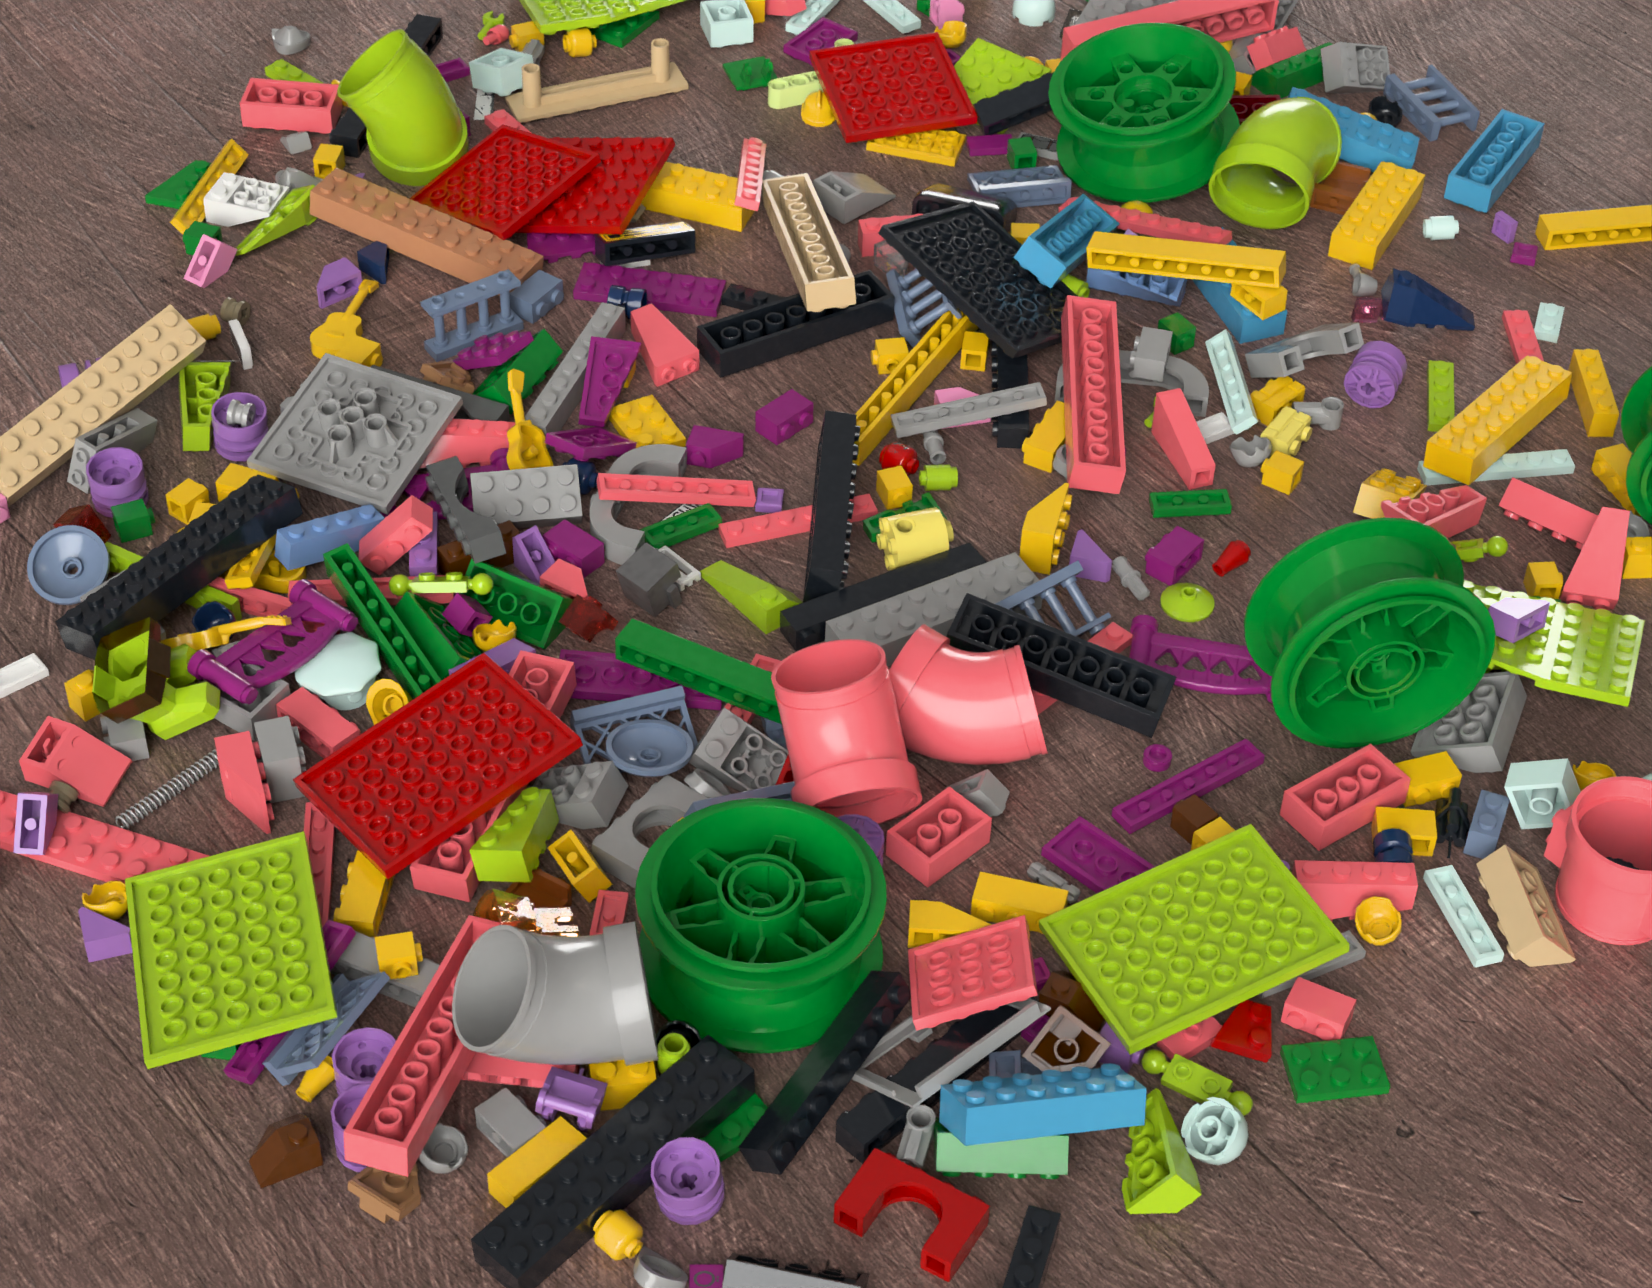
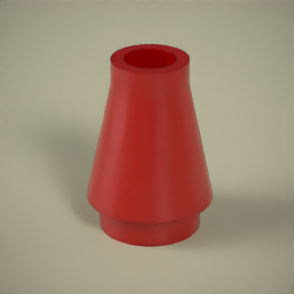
[1212,540,1251,577]

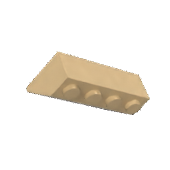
[1476,845,1576,967]

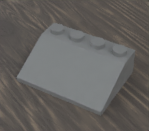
[1410,671,1527,773]

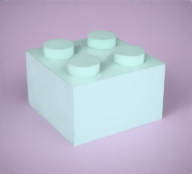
[700,0,754,48]
[469,48,533,96]
[1504,758,1581,829]

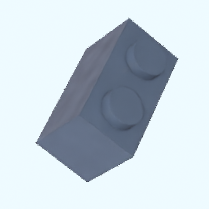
[510,270,564,324]
[1463,790,1510,859]

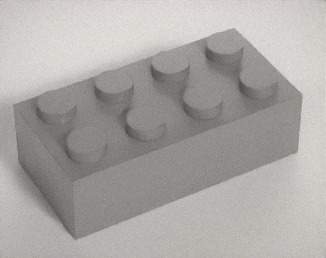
[470,464,582,529]

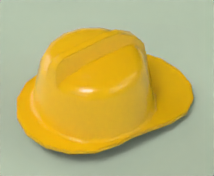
[801,90,836,127]
[366,679,412,725]

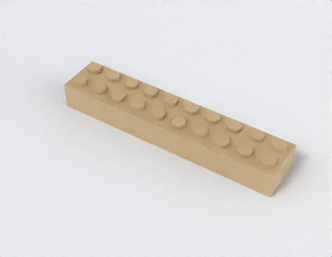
[762,173,856,312]
[0,304,206,507]

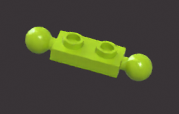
[1451,536,1508,562]
[389,572,493,596]
[1141,1049,1253,1116]

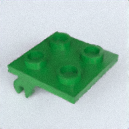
[722,56,778,91]

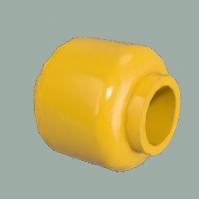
[563,27,597,57]
[593,1210,643,1261]

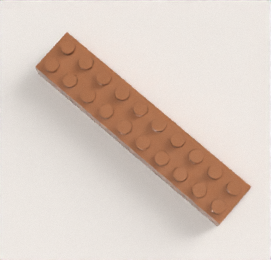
[309,168,544,296]

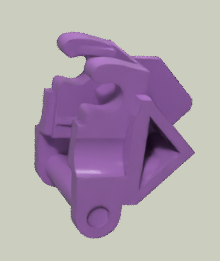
[535,1066,607,1132]

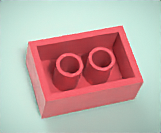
[885,786,992,888]

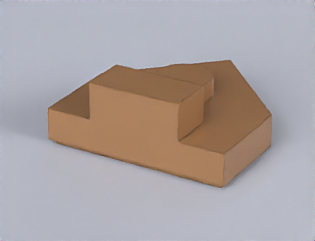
[419,361,475,394]
[347,1163,421,1224]

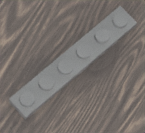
[891,382,1047,438]

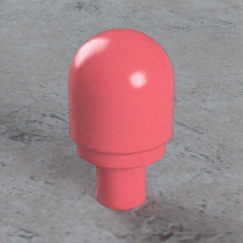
[483,24,509,46]

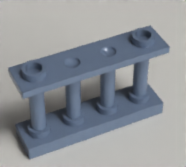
[1383,65,1480,141]
[420,269,524,362]
[886,269,962,348]
[996,561,1112,637]

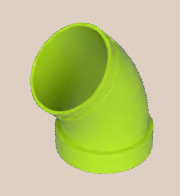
[337,29,469,186]
[1209,97,1342,229]

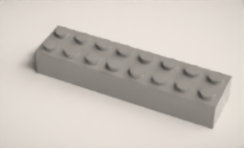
[825,552,1042,666]

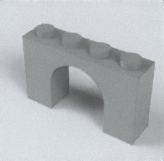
[1245,322,1364,378]
[591,775,709,889]

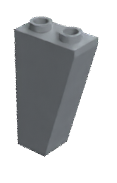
[67,408,158,494]

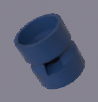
[607,285,647,319]
[1373,828,1414,863]

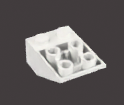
[203,172,290,227]

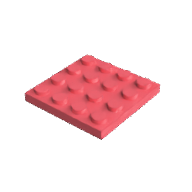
[908,915,1038,1031]

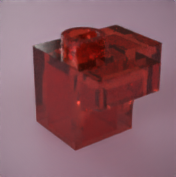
[53,504,112,544]
[559,594,618,643]

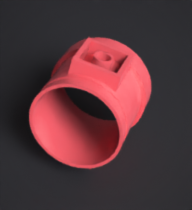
[1544,776,1652,945]

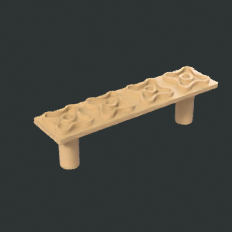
[505,38,689,123]

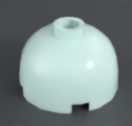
[1012,0,1055,26]
[1181,1097,1248,1165]

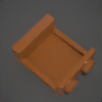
[1309,161,1371,215]
[479,867,572,935]

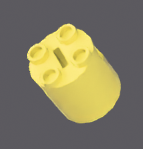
[876,507,954,571]

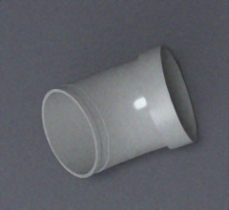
[452,921,659,1066]

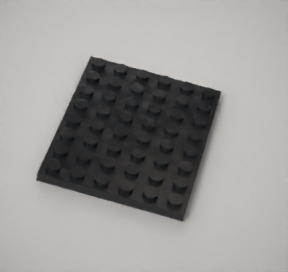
[878,201,1077,359]

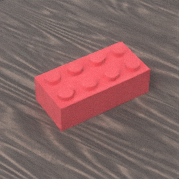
[240,78,343,134]
[1280,744,1411,851]

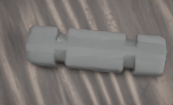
[1027,862,1081,904]

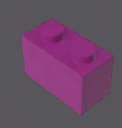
[755,389,814,445]
[542,519,605,578]
[1145,526,1204,586]

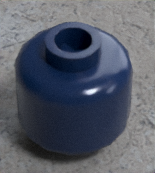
[562,458,598,495]

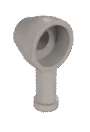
[1349,264,1378,297]

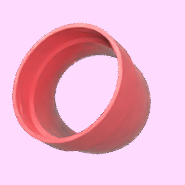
[889,624,1048,765]
[771,639,922,824]

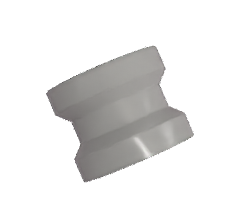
[226,399,256,427]

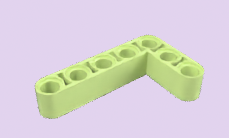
[768,38,854,109]

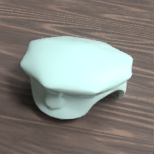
[294,632,381,711]

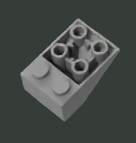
[1321,42,1390,94]
[813,171,896,224]
[688,707,788,792]
[532,761,628,829]

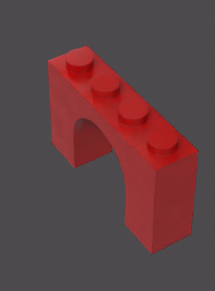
[834,1148,990,1283]

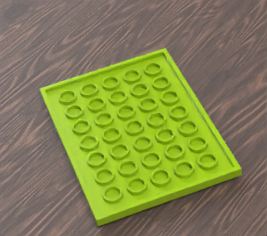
[1039,824,1349,1055]
[125,831,338,1069]

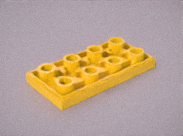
[866,129,966,167]

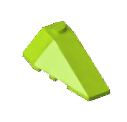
[235,184,317,256]
[699,560,803,634]
[1122,1088,1202,1214]

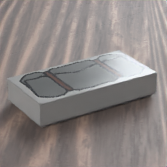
[1018,132,1058,161]

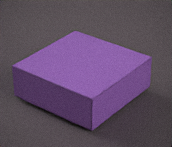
[1491,210,1518,244]
[755,488,784,513]

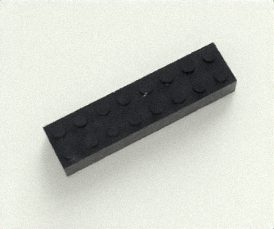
[697,270,895,378]
[803,410,860,603]
[946,593,1177,738]

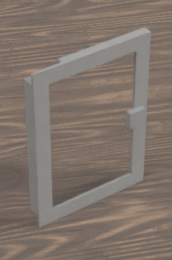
[852,997,1051,1108]

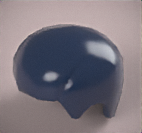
[192,601,236,647]

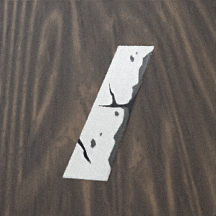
[474,89,495,120]

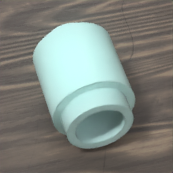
[1423,215,1459,240]

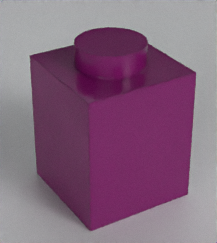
[442,593,493,637]

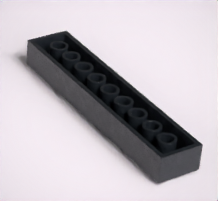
[55,475,303,660]
[471,1035,756,1288]

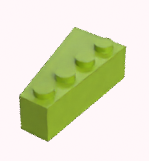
[179,362,231,452]
[469,787,559,883]

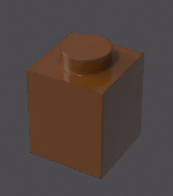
[1170,794,1219,845]

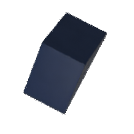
[357,241,390,284]

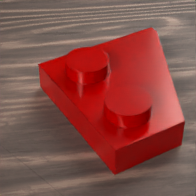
[1210,1000,1272,1063]

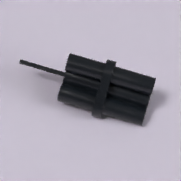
[1435,787,1470,858]

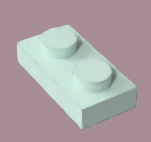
[1534,302,1565,343]

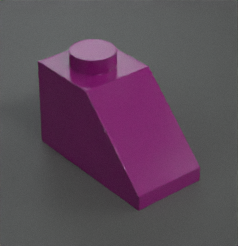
[686,425,744,468]

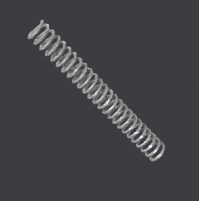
[115,749,219,829]

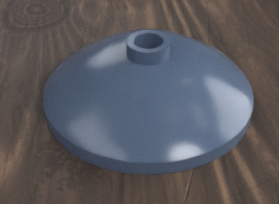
[27,525,110,605]
[606,719,693,777]

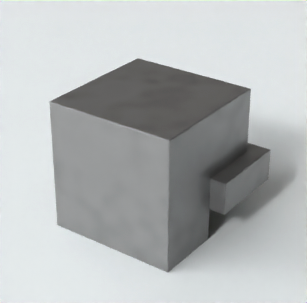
[616,543,682,617]

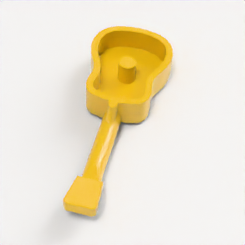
[310,279,379,359]
[507,368,554,470]
[219,550,307,594]
[161,615,292,651]

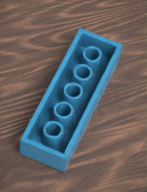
[1287,87,1420,172]
[1444,109,1545,213]
[1014,193,1120,289]
[1192,227,1287,344]
[939,1063,1147,1146]

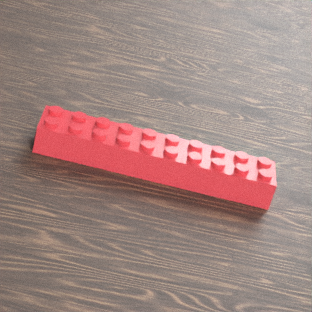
[1060,0,1279,62]
[1061,295,1126,494]
[410,650,577,902]
[343,915,528,1177]

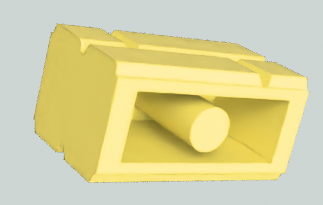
[1260,406,1312,456]

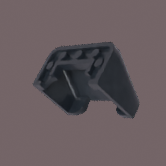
[912,183,1017,232]

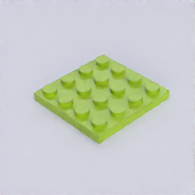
[954,38,1052,135]

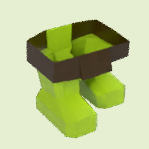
[92,617,220,740]

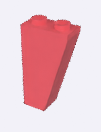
[631,303,700,387]
[1151,388,1216,490]
[1559,507,1630,610]

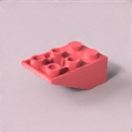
[19,716,132,807]
[214,731,274,834]

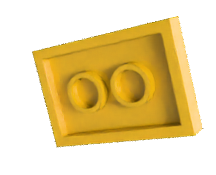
[608,395,686,448]

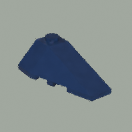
[1381,268,1475,331]

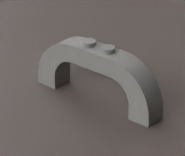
[1055,350,1209,417]
[589,444,687,565]

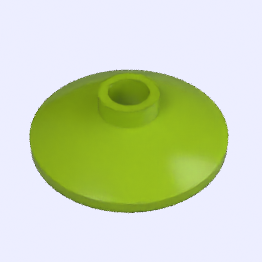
[1160,583,1215,622]

